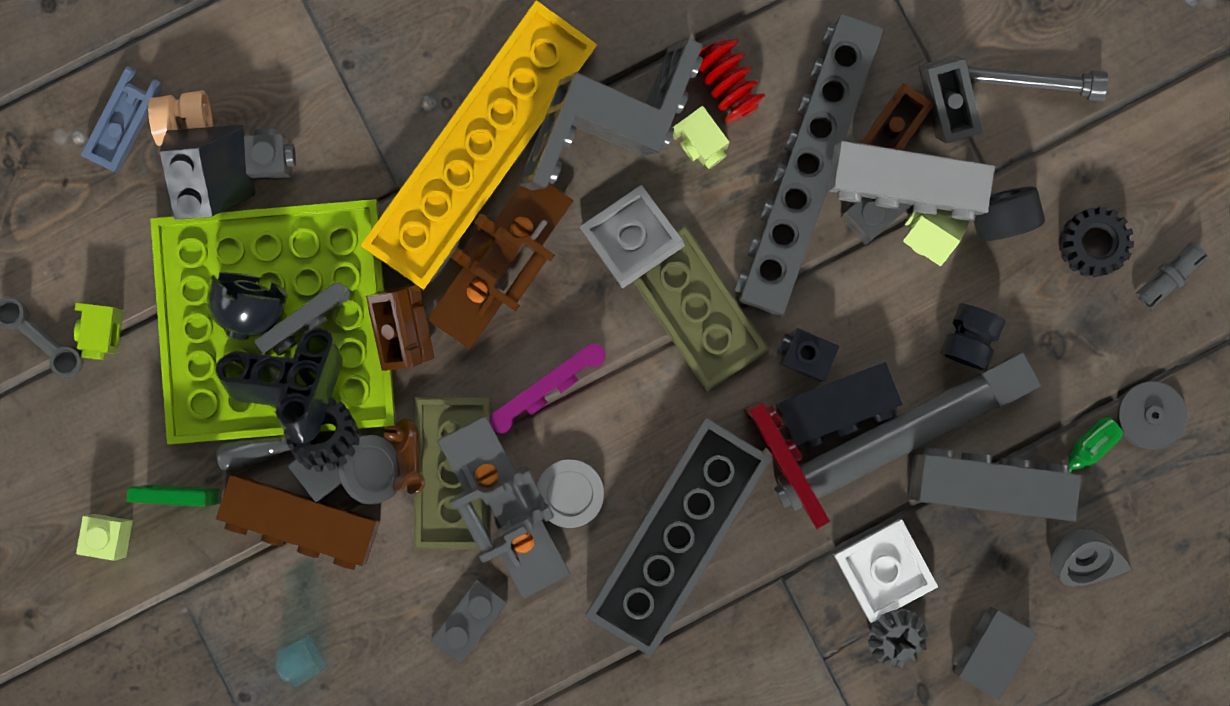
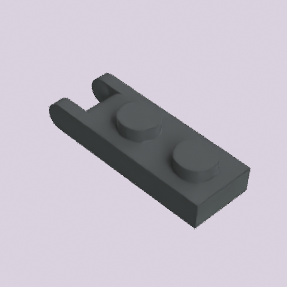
[254,283,351,356]

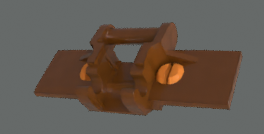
[427,183,574,350]

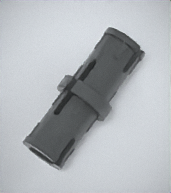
[1135,241,1209,310]

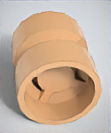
[148,90,213,146]

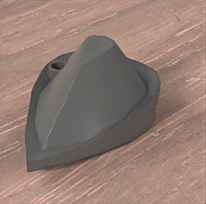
[1049,529,1132,586]

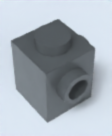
[244,128,296,180]

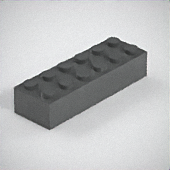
[585,418,772,657]

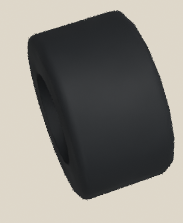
[973,186,1045,241]

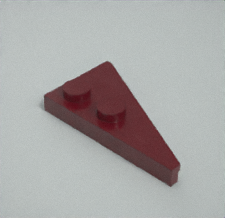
[743,401,830,529]

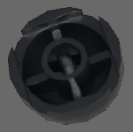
[207,272,288,340]

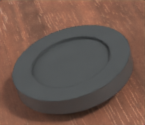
[1117,382,1187,449]
[339,435,399,504]

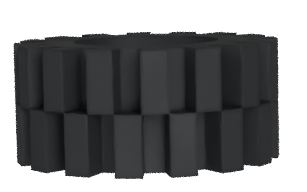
[1059,207,1134,277]
[284,397,360,472]

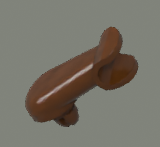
[383,418,425,495]

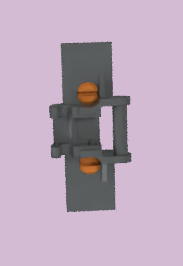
[437,415,570,599]

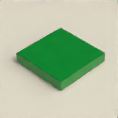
[126,484,222,507]

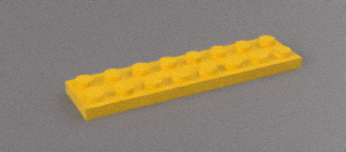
[361,0,598,290]

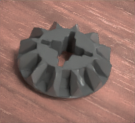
[868,609,929,668]

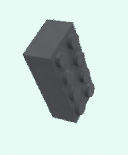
[907,448,1081,522]

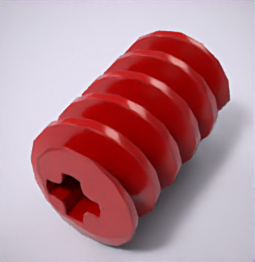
[699,39,765,124]

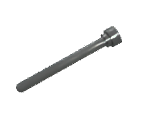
[967,66,1108,102]

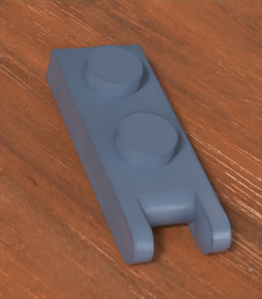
[81,66,163,174]

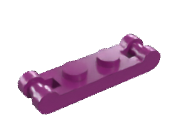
[489,344,605,433]

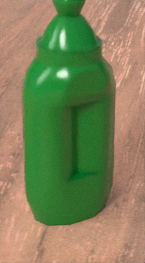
[1068,416,1123,473]

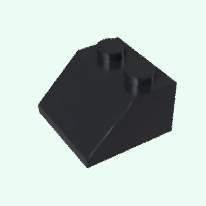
[159,125,256,220]

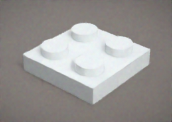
[833,519,938,623]

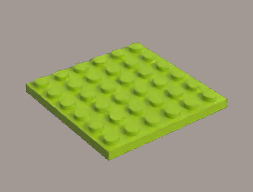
[150,199,396,445]

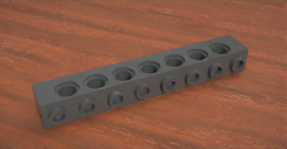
[735,14,884,317]

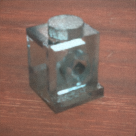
[275,634,328,688]

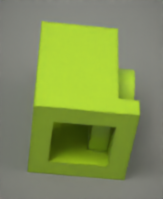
[74,303,124,360]

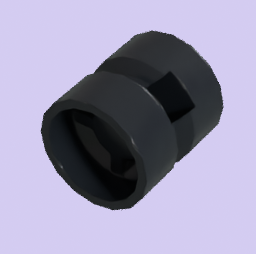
[940,303,1006,371]

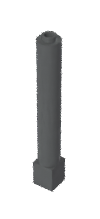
[774,353,1041,512]

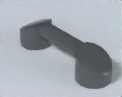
[0,297,84,378]

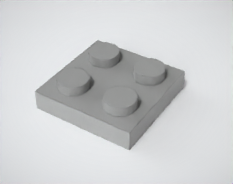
[579,185,685,289]

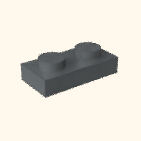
[431,579,508,664]

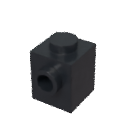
[777,328,840,382]

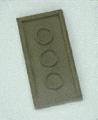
[633,225,769,392]
[414,397,491,549]

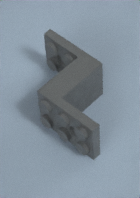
[518,39,702,190]

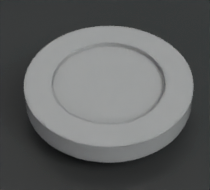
[537,459,604,528]

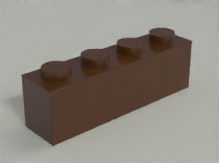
[216,474,381,570]

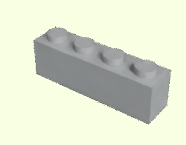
[827,141,995,221]

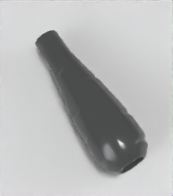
[216,435,290,472]

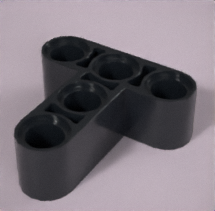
[215,328,343,444]

